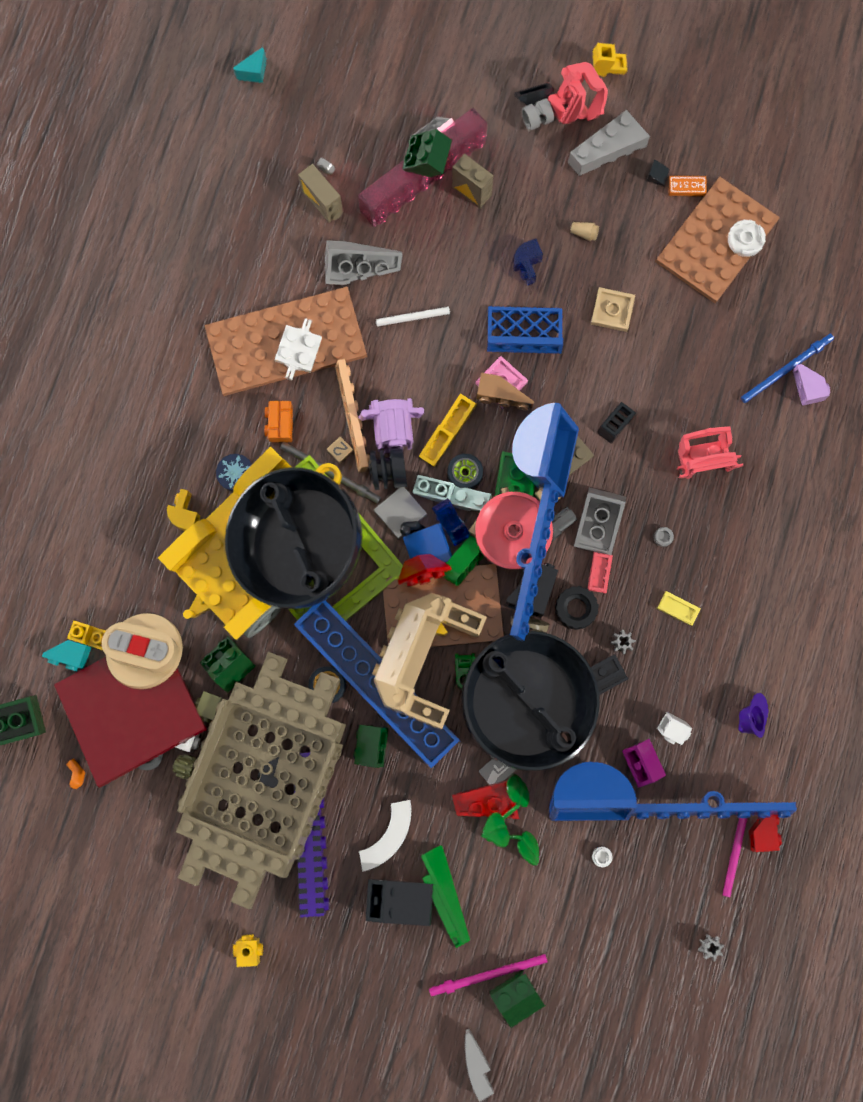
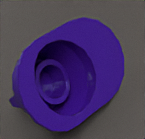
[738,693,768,738]

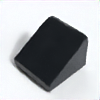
[647,160,670,186]

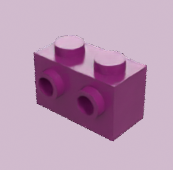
[622,739,666,788]

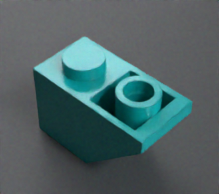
[42,640,92,671]

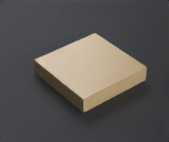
[591,287,635,332]

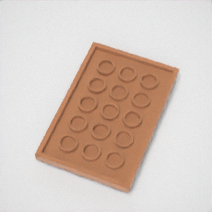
[655,177,780,304]
[383,564,504,648]

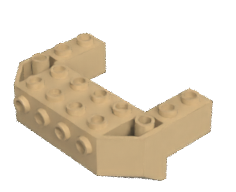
[372,593,487,730]

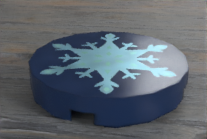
[216,454,252,492]

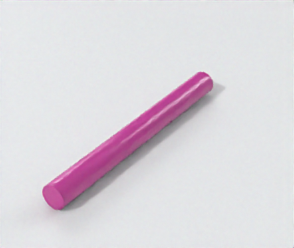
[722,818,747,897]

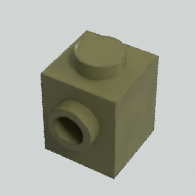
[195,691,224,723]

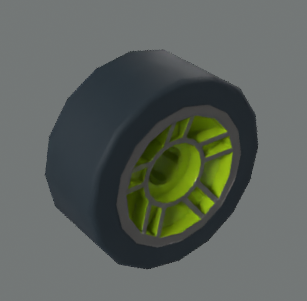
[447,453,483,489]

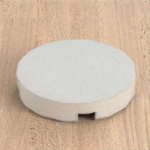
[727,220,766,257]

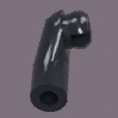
[400,521,426,535]

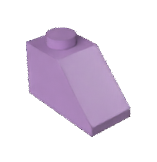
[792,364,830,406]

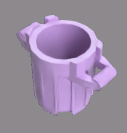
[359,399,424,453]

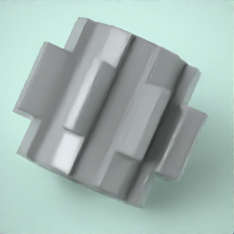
[610,630,636,655]
[698,934,725,961]

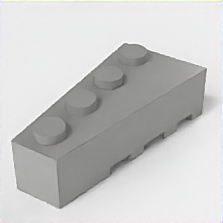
[568,110,650,176]

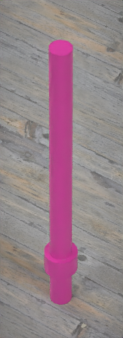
[429,954,547,996]

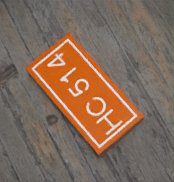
[669,176,707,196]

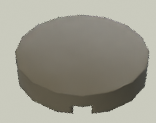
[510,615,549,633]

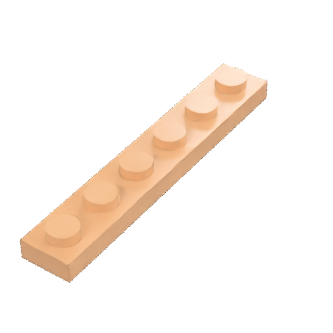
[335,359,370,473]

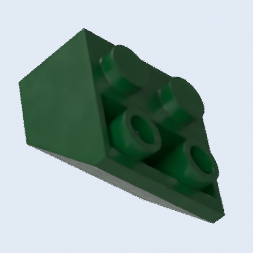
[402,129,452,177]
[200,636,256,693]

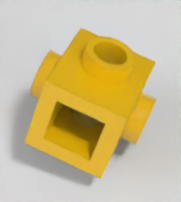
[233,935,263,967]

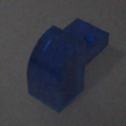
[513,239,543,286]
[432,498,471,546]

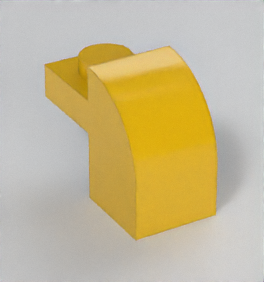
[593,43,627,77]
[167,489,201,531]

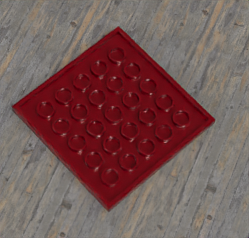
[54,657,207,788]

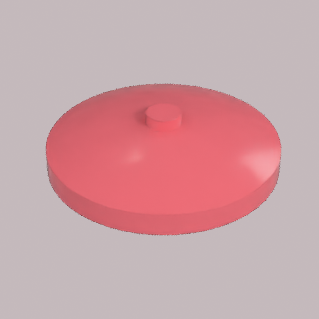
[475,492,553,570]

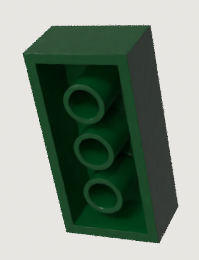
[0,695,46,746]

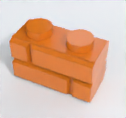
[264,401,293,442]

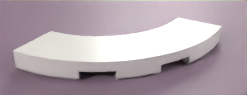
[359,800,411,871]

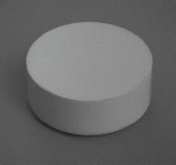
[317,158,335,175]
[653,527,674,547]

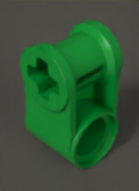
[455,653,475,690]

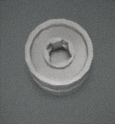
[521,98,554,131]

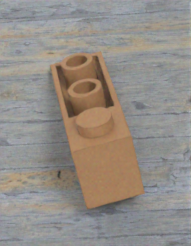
[477,373,534,410]

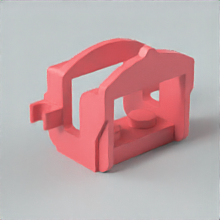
[548,62,608,124]
[677,427,743,479]

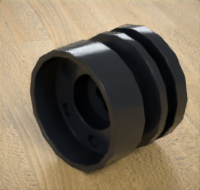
[369,447,407,490]

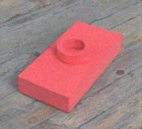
[587,552,613,594]

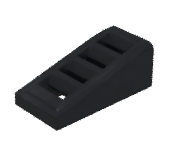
[597,402,636,443]

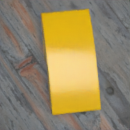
[67,620,106,650]

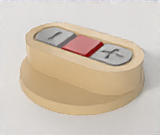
[102,613,183,689]

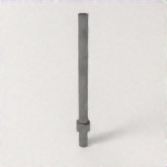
[280,442,381,503]

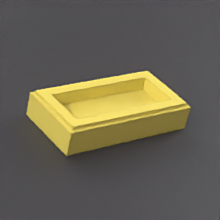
[657,591,700,626]

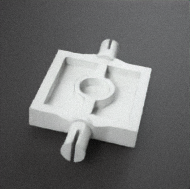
[275,318,322,380]

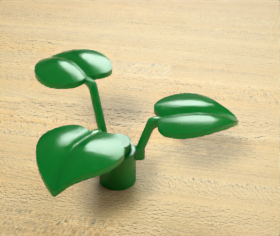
[481,773,539,866]

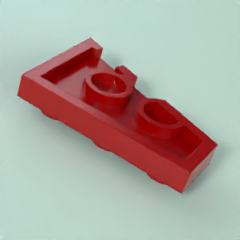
[452,780,519,819]

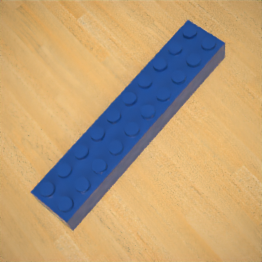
[294,600,460,768]

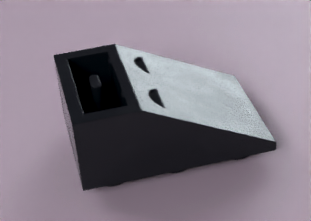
[365,879,433,926]

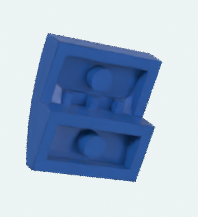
[403,523,452,563]

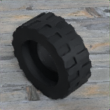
[555,586,599,630]

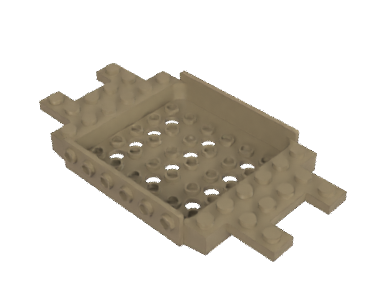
[176,652,346,909]

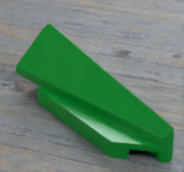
[421,845,470,948]

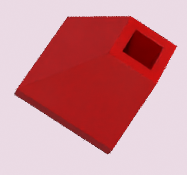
[398,554,452,587]

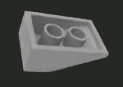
[574,487,626,555]

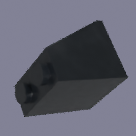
[504,563,558,619]

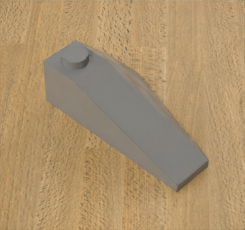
[325,240,402,285]

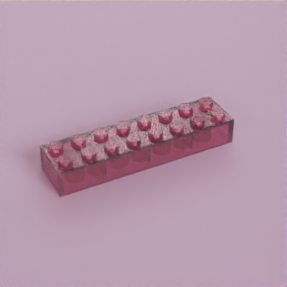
[358,108,487,227]

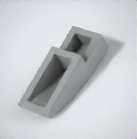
[465,1028,494,1102]

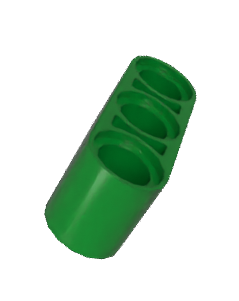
[442,535,484,586]

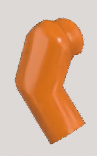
[66,758,85,789]

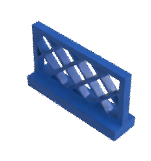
[487,306,563,354]

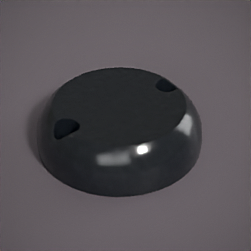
[225,467,362,609]
[461,631,600,771]

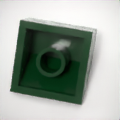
[489,970,545,1028]

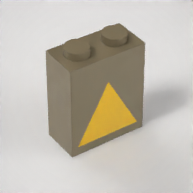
[452,154,493,208]
[298,164,343,223]

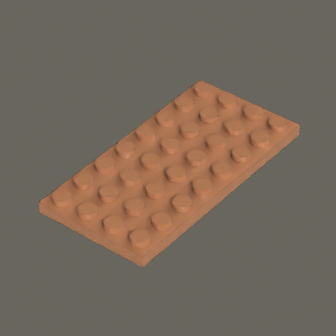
[204,287,367,396]

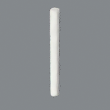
[376,307,450,327]

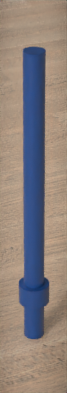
[741,334,834,403]

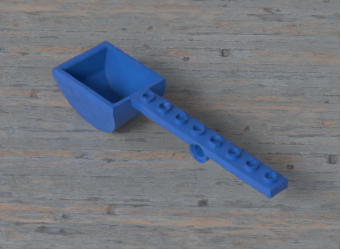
[510,403,579,641]
[549,762,797,821]

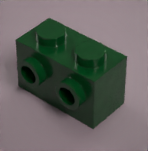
[353,724,389,768]

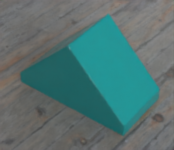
[233,48,267,83]

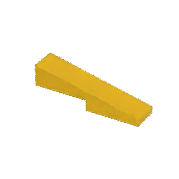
[419,393,477,467]

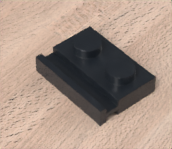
[590,654,629,695]

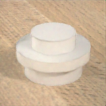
[592,847,612,867]

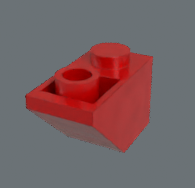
[749,815,782,852]

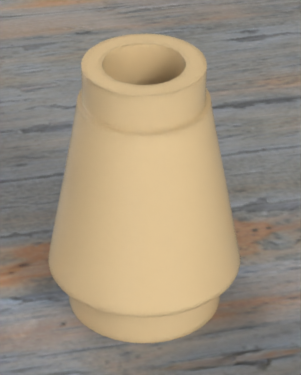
[571,222,599,241]

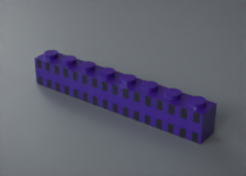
[294,753,329,917]

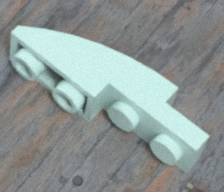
[412,475,492,512]

